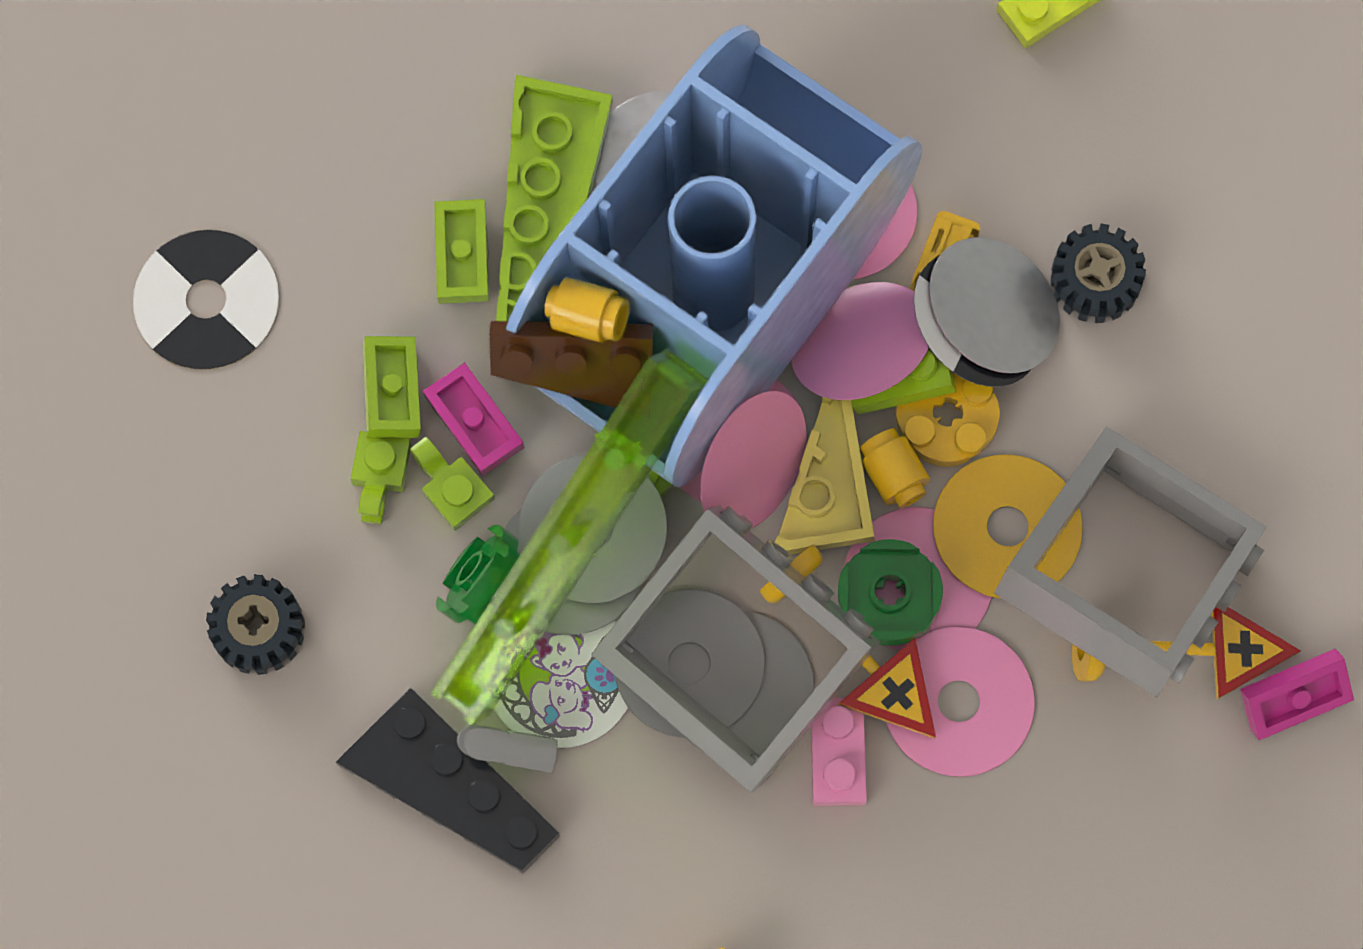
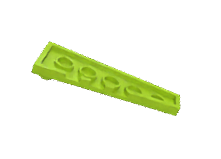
[496,75,613,321]

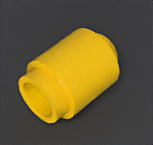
[544,277,630,343]
[860,428,931,509]

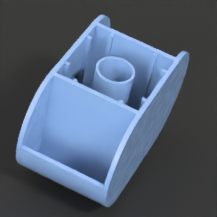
[506,25,922,487]

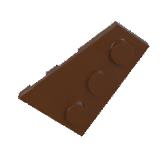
[489,321,653,417]

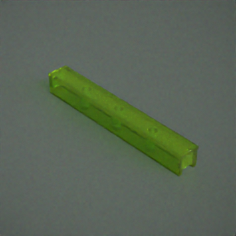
[431,349,709,725]

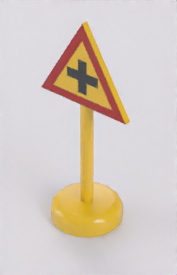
[759,544,936,739]
[1072,607,1301,700]

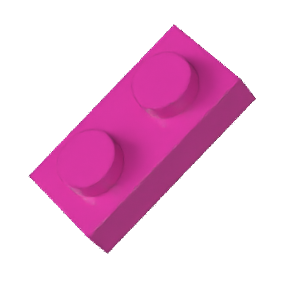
[423,362,525,477]
[1240,648,1354,741]

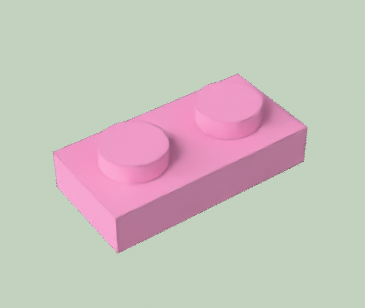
[811,698,867,806]

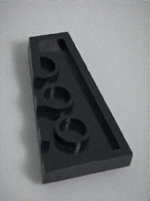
[336,688,560,874]

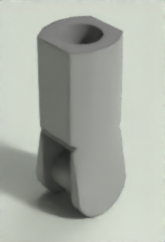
[457,724,558,773]

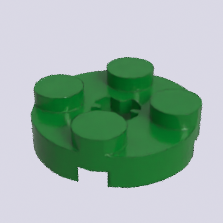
[436,525,525,625]
[838,539,943,646]

